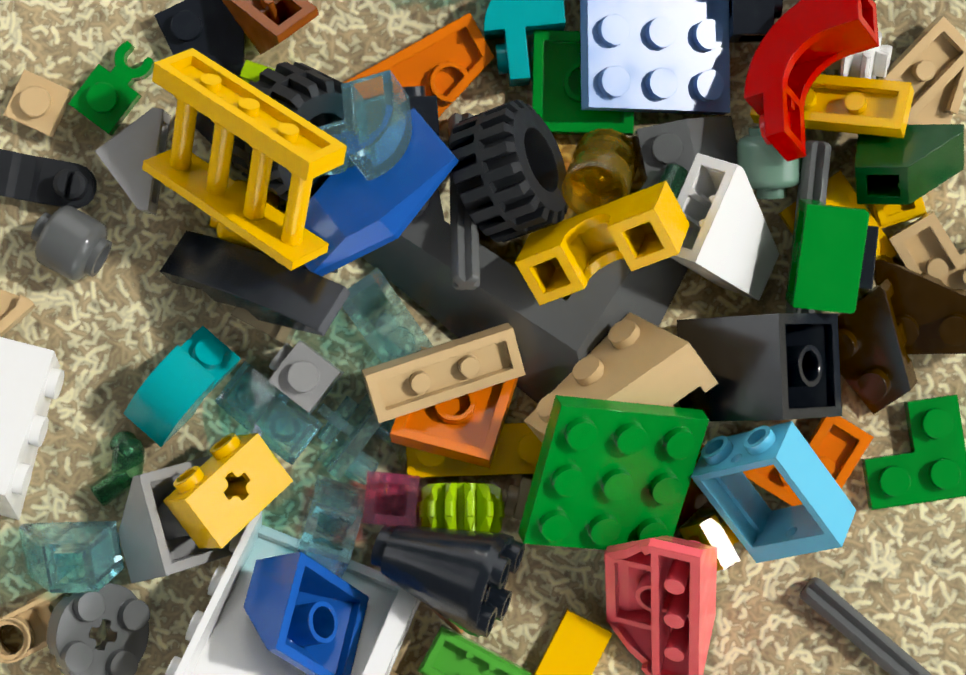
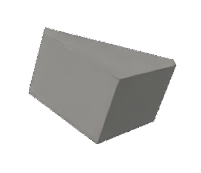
[95,108,171,215]

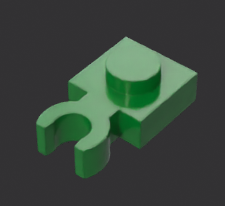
[68,41,154,136]

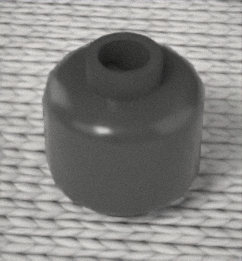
[31,205,112,281]

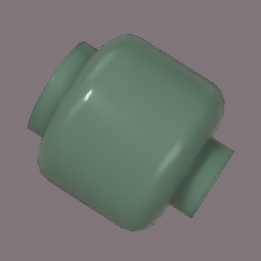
[736,126,803,199]

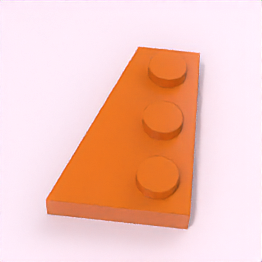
[343,13,494,142]

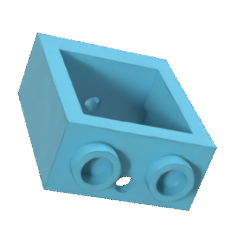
[691,421,856,563]

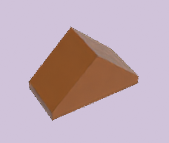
[222,0,319,55]

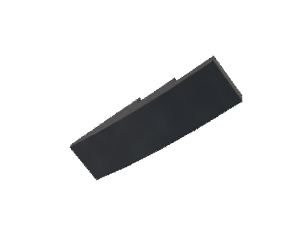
[160,230,351,336]

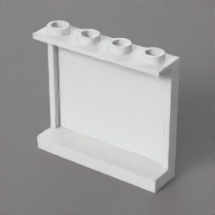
[165,511,421,675]

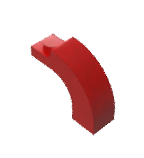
[744,0,879,162]

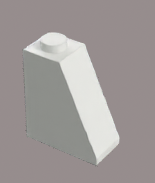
[670,153,779,300]

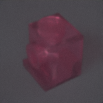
[362,471,422,526]

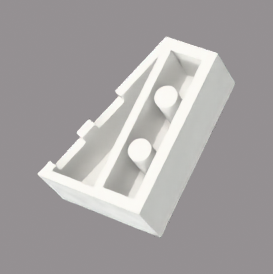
[0,337,64,520]

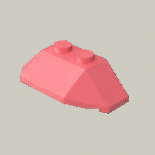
[604,535,717,675]

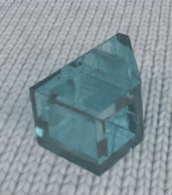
[294,475,366,578]
[19,521,124,593]

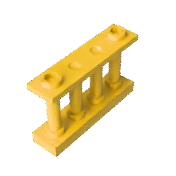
[142,48,347,271]

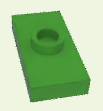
[418,624,532,675]

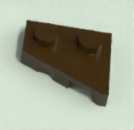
[875,255,966,355]
[838,279,917,415]

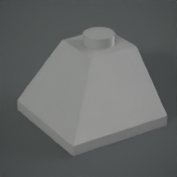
[118,455,233,583]

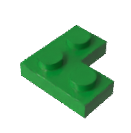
[861,395,966,510]

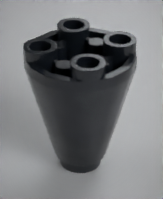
[371,525,525,638]

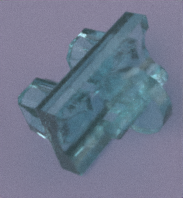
[317,393,395,485]

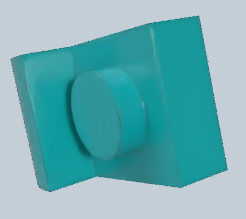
[484,0,566,87]
[123,326,241,447]

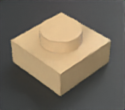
[3,69,74,138]

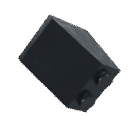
[677,313,842,422]

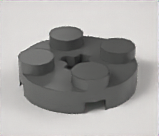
[47,581,150,675]

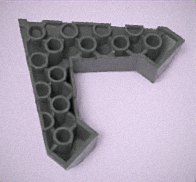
[362,116,737,404]

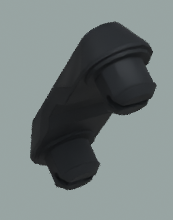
[0,149,97,209]

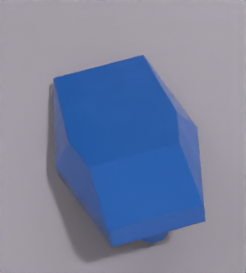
[304,108,459,276]

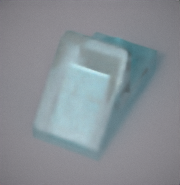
[342,267,434,363]

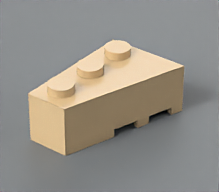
[524,312,718,443]

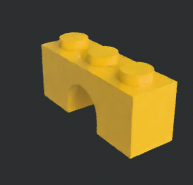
[515,180,690,306]

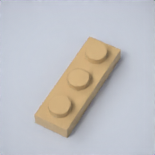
[361,323,526,423]

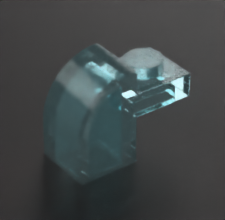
[317,70,412,181]

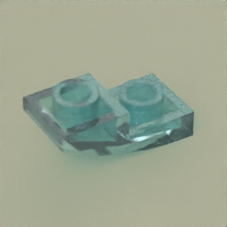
[215,361,323,465]

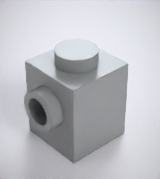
[268,340,344,413]

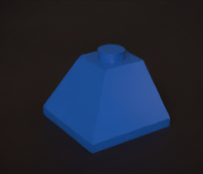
[243,551,369,675]

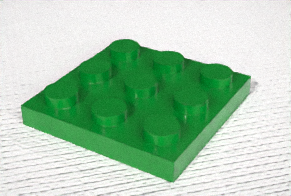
[518,395,709,550]

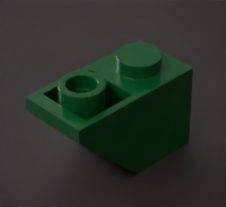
[855,124,964,205]

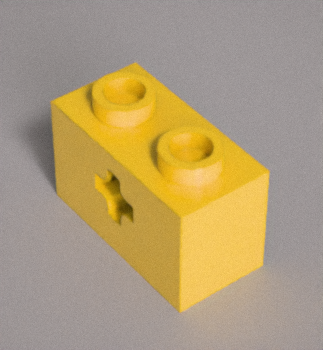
[163,433,293,548]

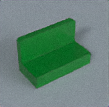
[785,198,869,314]

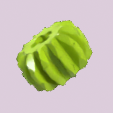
[419,482,505,533]

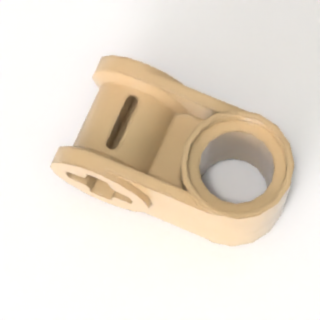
[0,581,71,664]

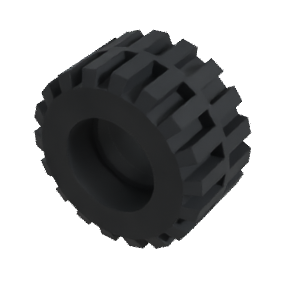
[232,62,368,201]
[449,100,569,243]

